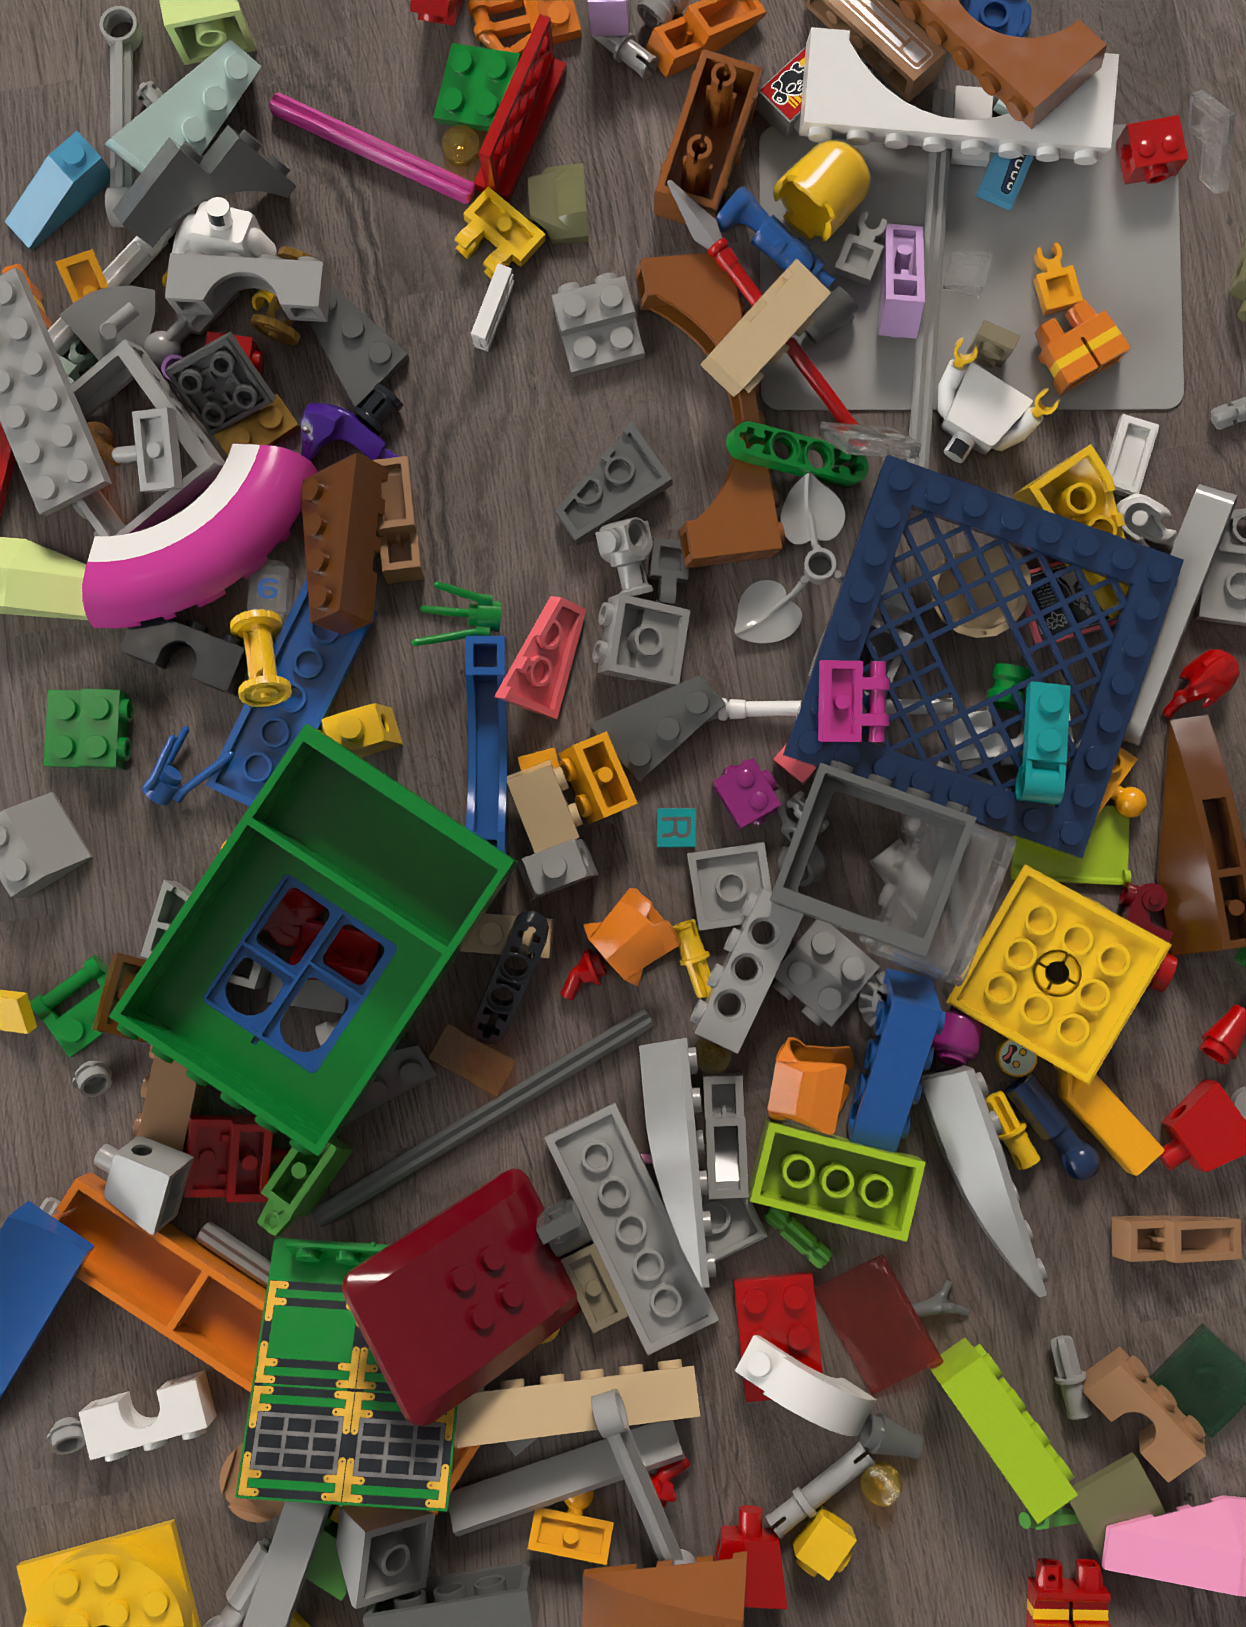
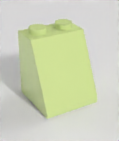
[159,0,257,65]

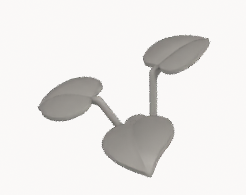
[734,473,914,644]

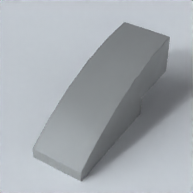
[702,1071,749,1199]

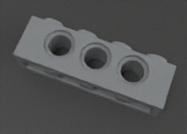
[689,888,804,1054]

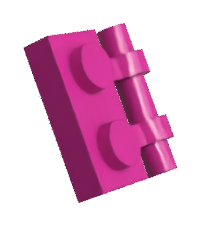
[818,660,890,742]

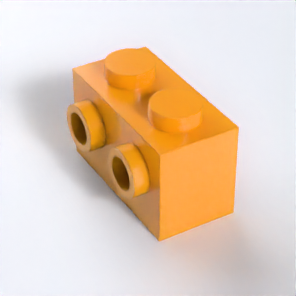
[558,731,638,824]

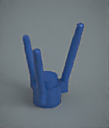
[142,726,235,806]

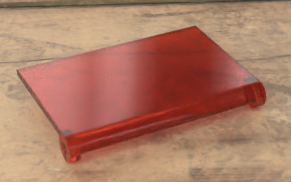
[814,1254,944,1395]

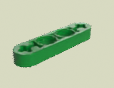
[726,421,869,488]

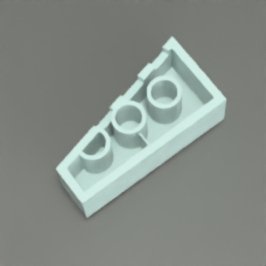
[104,39,262,173]

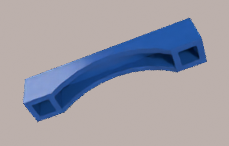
[465,636,508,855]

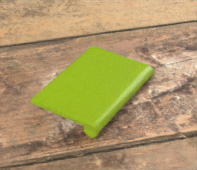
[1011,803,1131,885]

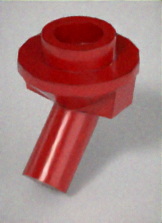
[560,948,607,1000]
[649,1454,690,1507]

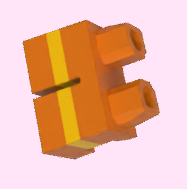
[1034,299,1131,397]

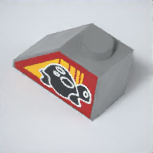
[756,47,806,139]

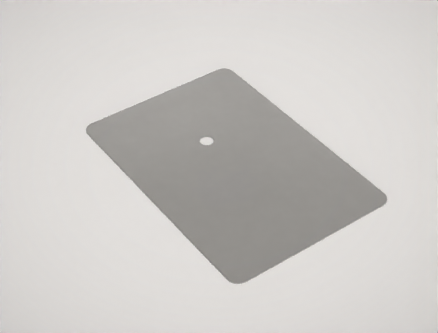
[759,124,1184,411]

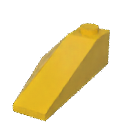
[1013,444,1129,618]

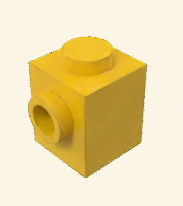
[792,1505,857,1581]

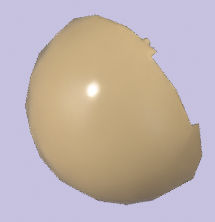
[931,544,1031,638]

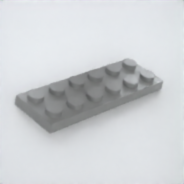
[0,268,112,516]
[544,1102,719,1355]

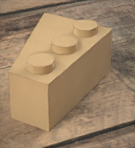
[700,259,831,397]

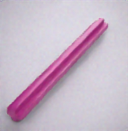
[269,93,475,204]

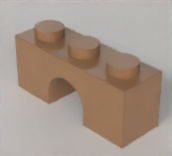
[1083,1346,1206,1483]

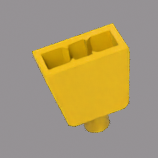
[321,703,403,757]

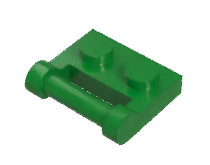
[30,955,108,1058]

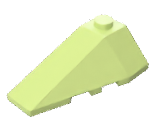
[0,537,88,620]

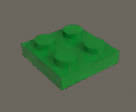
[433,43,521,132]

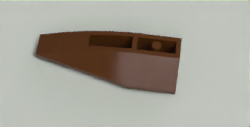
[1156,714,1246,956]

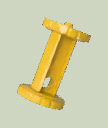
[230,609,292,707]

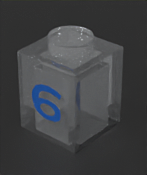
[247,560,296,619]

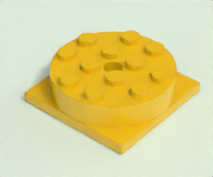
[946,864,1172,1085]
[16,1519,201,1627]

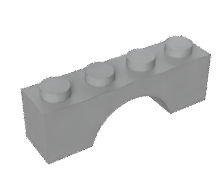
[165,250,332,322]

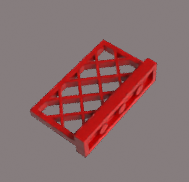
[474,13,567,203]

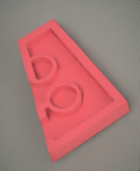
[494,596,587,719]

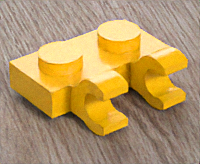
[454,187,546,280]

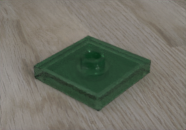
[1149,1323,1246,1439]

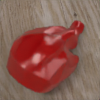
[1163,649,1240,719]

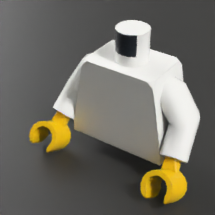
[162,197,277,311]
[938,337,1060,463]

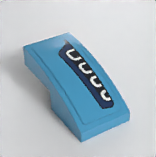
[976,152,1034,211]

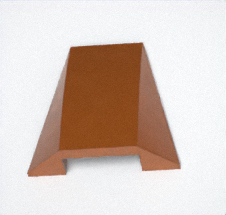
[582,1551,747,1627]

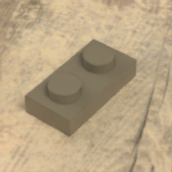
[966,320,1020,368]
[561,1242,629,1334]

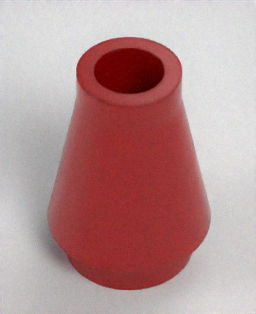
[1199,1004,1246,1065]

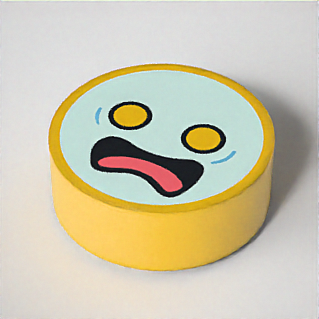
[995,1038,1037,1077]

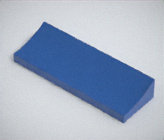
[0,1200,95,1403]

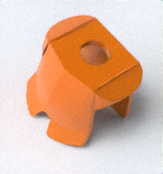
[584,888,681,987]
[767,1037,854,1135]

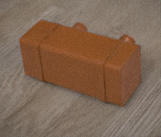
[654,50,764,225]

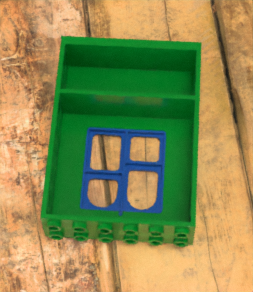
[109,723,519,1156]

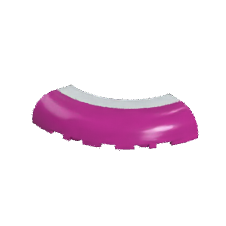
[82,444,318,628]

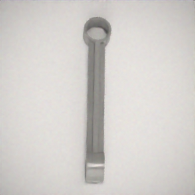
[99,6,143,228]
[591,1389,696,1565]

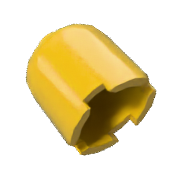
[773,140,871,242]

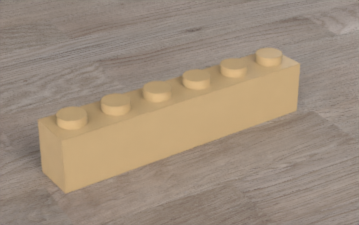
[454,1359,700,1448]

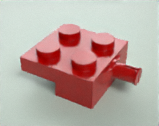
[183,1115,290,1202]

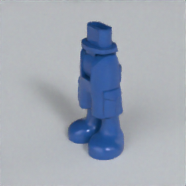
[715,186,836,289]

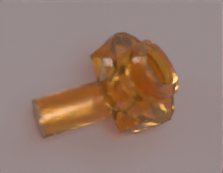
[87,421,121,467]

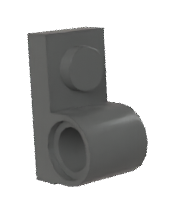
[536,1195,593,1257]

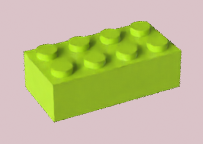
[748,1118,926,1242]
[927,1337,1078,1524]

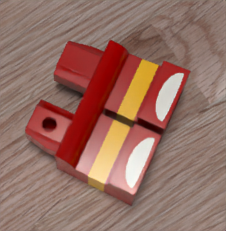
[1026,1558,1111,1627]

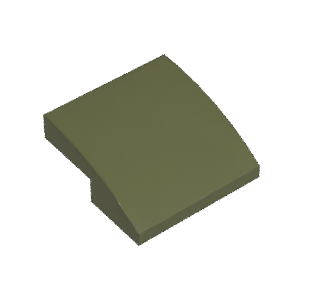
[1069,1452,1166,1560]

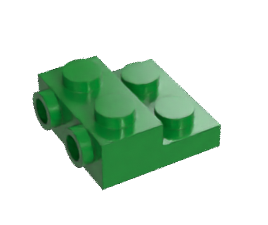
[43,688,134,770]

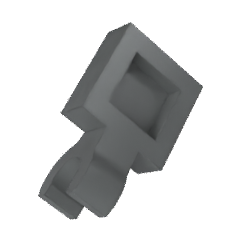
[647,537,689,605]

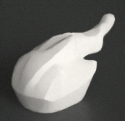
[1117,494,1177,548]

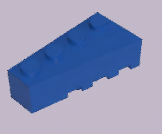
[847,968,945,1152]

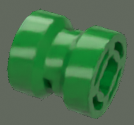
[986,663,1031,711]

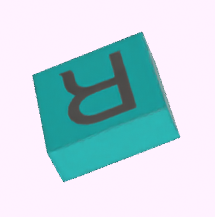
[657,808,696,848]

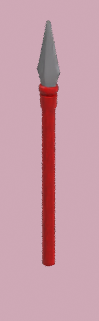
[667,180,859,435]

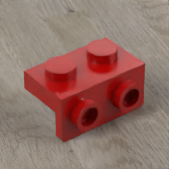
[290,919,380,985]

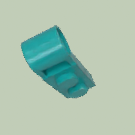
[1015,681,1070,805]

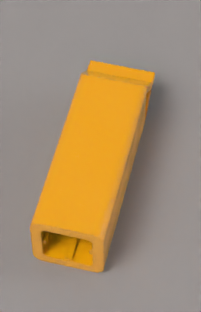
[1053,1065,1165,1176]

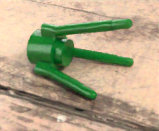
[411,581,501,646]

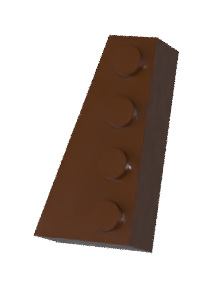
[301,453,389,635]

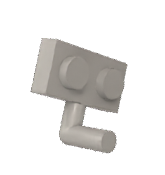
[112,407,183,493]

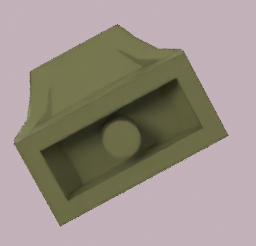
[527,163,589,245]

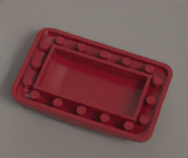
[342,1168,582,1426]

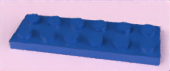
[205,578,378,806]

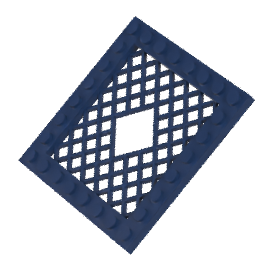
[783,455,1184,858]

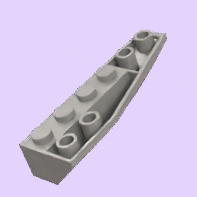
[639,1038,716,1288]
[920,1065,1048,1298]

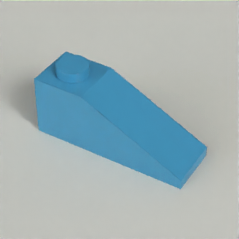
[4,131,110,251]

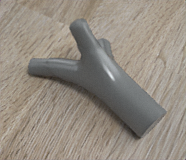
[906,1280,970,1321]

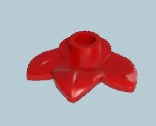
[262,888,324,947]

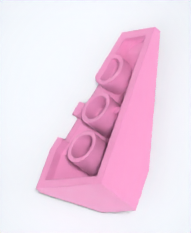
[1102,1495,1246,1597]

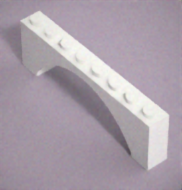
[799,27,1119,165]

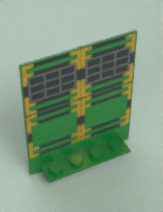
[235,1238,458,1512]

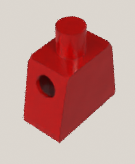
[1158,1079,1246,1173]
[714,1505,787,1610]

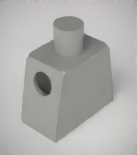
[517,839,599,901]
[93,1136,194,1235]

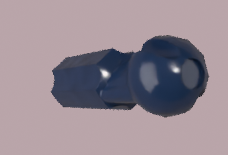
[1006,1071,1100,1180]

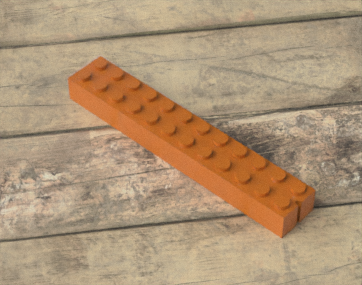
[52,1172,480,1515]

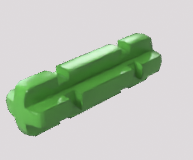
[764,1207,832,1269]

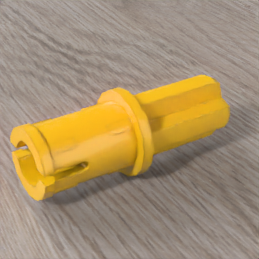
[672,919,712,998]
[985,1091,1040,1170]

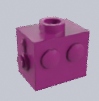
[711,757,782,830]

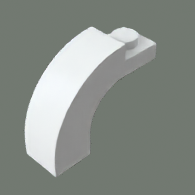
[735,1335,877,1436]

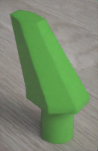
[1019,1507,1080,1530]

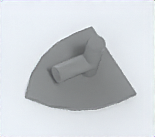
[60,286,155,361]

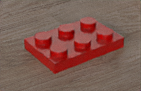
[733,1271,823,1402]

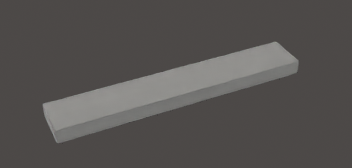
[448,1420,685,1537]

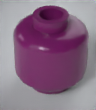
[931,1006,984,1066]

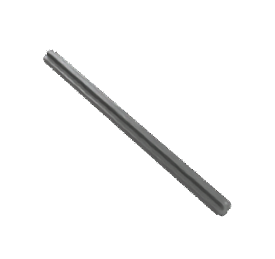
[311,1009,654,1227]

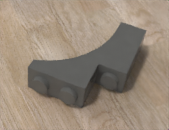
[113,125,297,247]

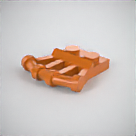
[467,0,582,55]

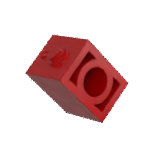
[1116,115,1188,185]

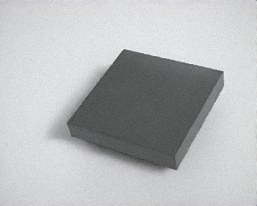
[165,331,275,436]

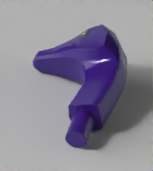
[301,403,399,462]

